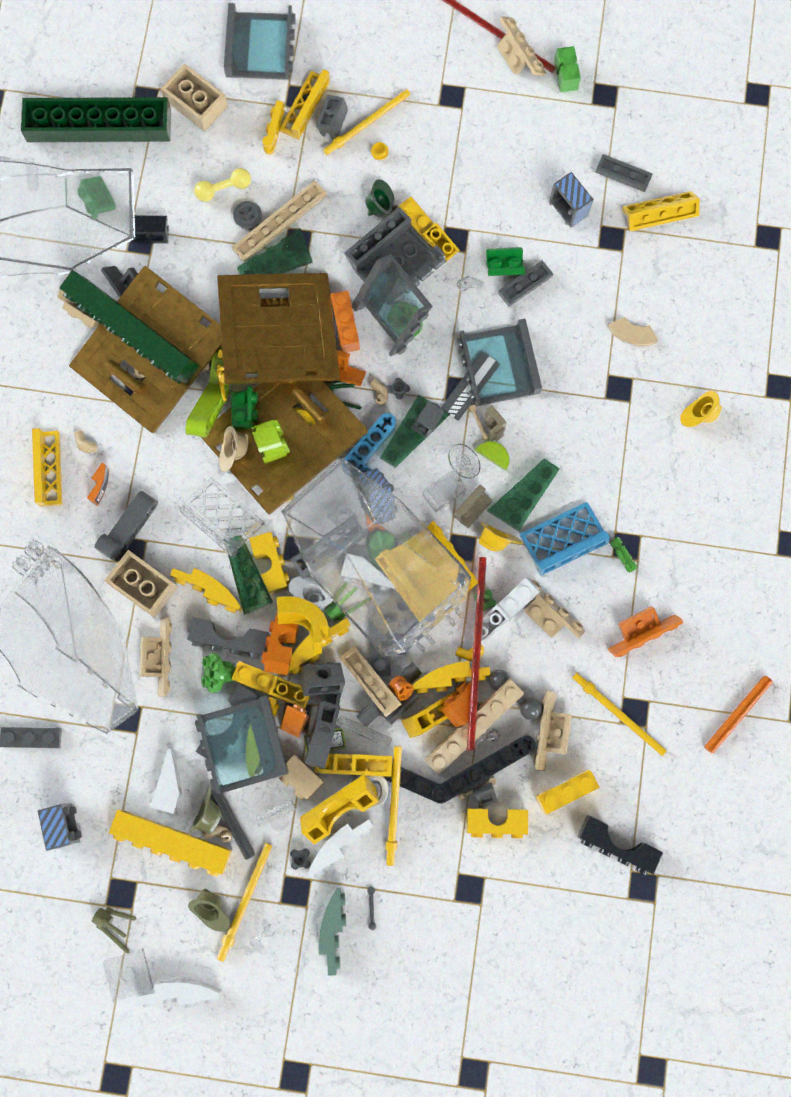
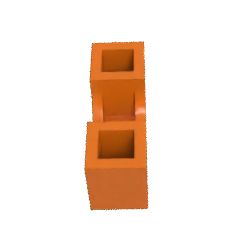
[330,290,360,352]
[261,613,299,675]

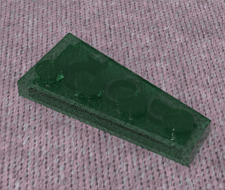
[237,228,313,275]
[225,535,274,615]

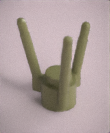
[92,907,136,953]

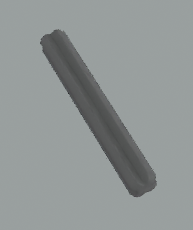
[211,791,255,860]

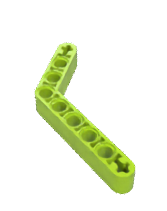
[185,346,230,437]

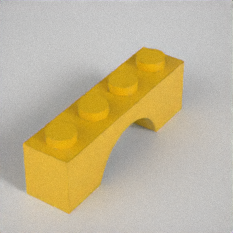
[300,774,379,844]

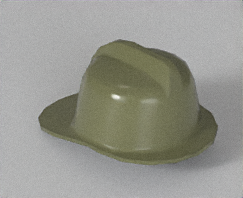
[190,786,221,834]
[188,889,230,932]

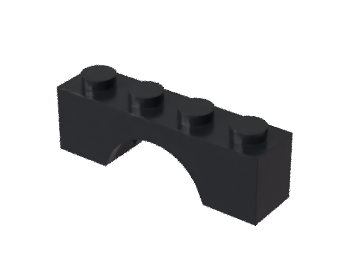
[577,815,663,875]

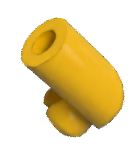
[455,644,484,661]

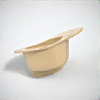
[219,426,249,472]

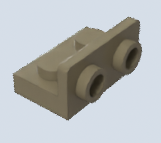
[484,405,507,442]
[454,484,492,528]

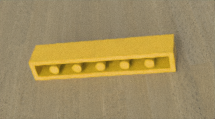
[108,809,233,877]

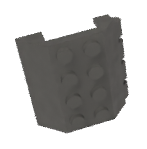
[344,207,446,305]

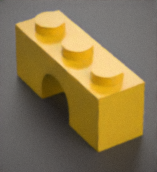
[249,532,290,596]
[535,769,600,815]
[466,808,528,839]

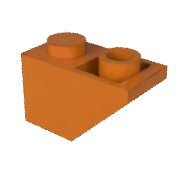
[441,681,477,727]

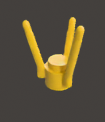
[216,365,227,401]

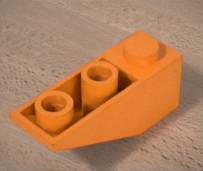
[281,704,310,739]

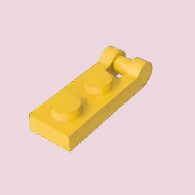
[262,100,285,155]

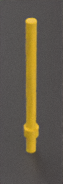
[323,89,410,156]
[572,672,667,756]
[385,746,402,866]
[216,843,273,962]

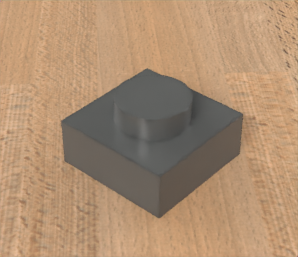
[473,783,498,808]

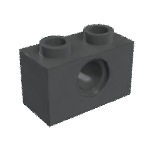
[410,402,444,438]
[299,662,345,696]

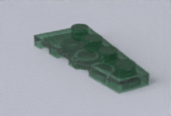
[380,395,450,468]
[487,459,560,532]

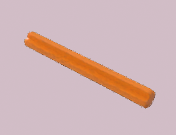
[704,676,773,753]

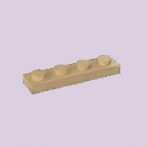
[340,646,401,717]

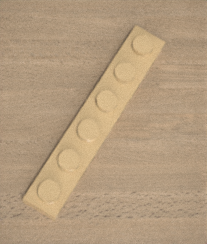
[232,180,327,263]
[424,678,525,775]

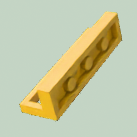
[280,69,330,140]
[622,191,700,231]
[32,428,63,507]

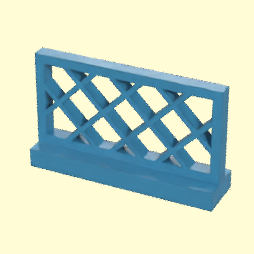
[520,502,610,576]

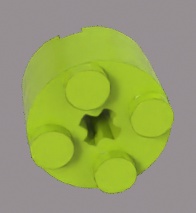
[251,419,290,464]

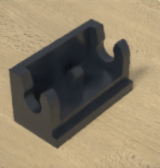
[129,215,169,243]

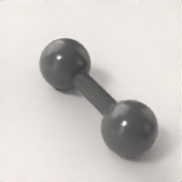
[489,670,542,720]

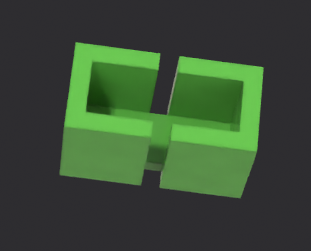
[554,46,581,92]

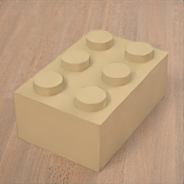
[161,63,228,132]
[104,550,178,618]

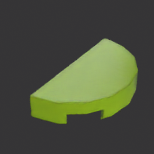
[475,442,509,471]

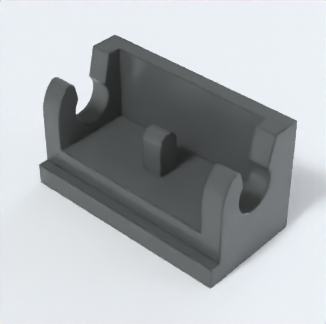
[316,95,348,139]

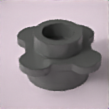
[388,378,410,400]
[290,848,311,870]

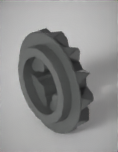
[233,201,262,229]

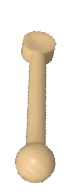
[469,405,489,440]
[458,777,496,800]

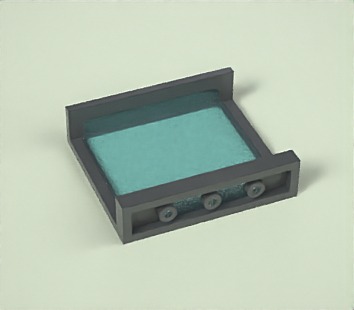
[224,3,296,80]
[352,254,433,356]
[457,318,542,406]
[195,695,289,794]

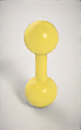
[194,168,251,202]

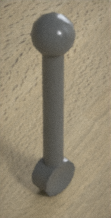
[367,886,376,930]

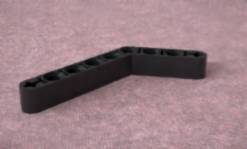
[383,736,536,804]

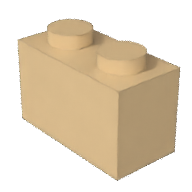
[279,755,324,800]

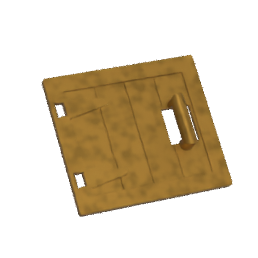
[69,266,222,433]
[217,273,340,384]
[201,372,368,515]

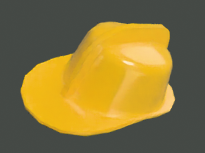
[680,391,722,427]
[479,522,523,551]

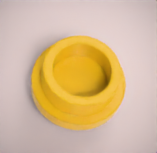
[371,142,389,160]

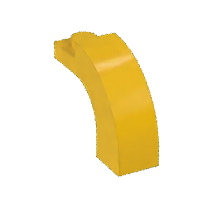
[276,596,328,654]

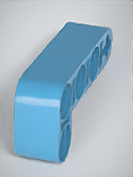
[342,413,396,483]

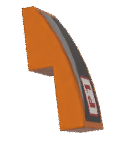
[87,463,109,506]

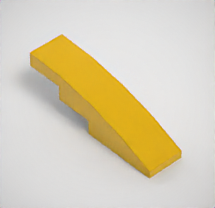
[315,754,393,777]

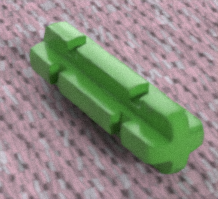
[610,537,637,573]

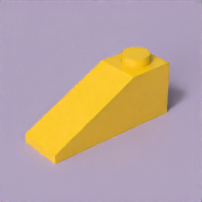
[401,691,456,738]

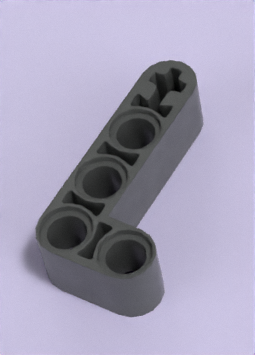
[94,491,158,562]

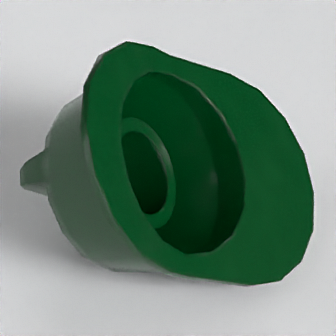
[365,179,394,217]

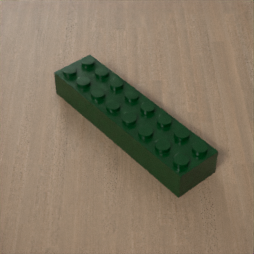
[21,97,171,142]
[59,269,201,384]

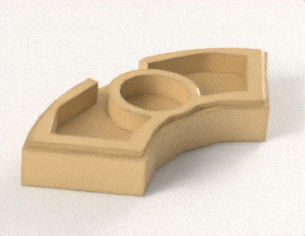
[607,317,658,346]

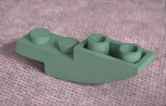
[319,888,346,976]

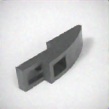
[305,693,342,769]

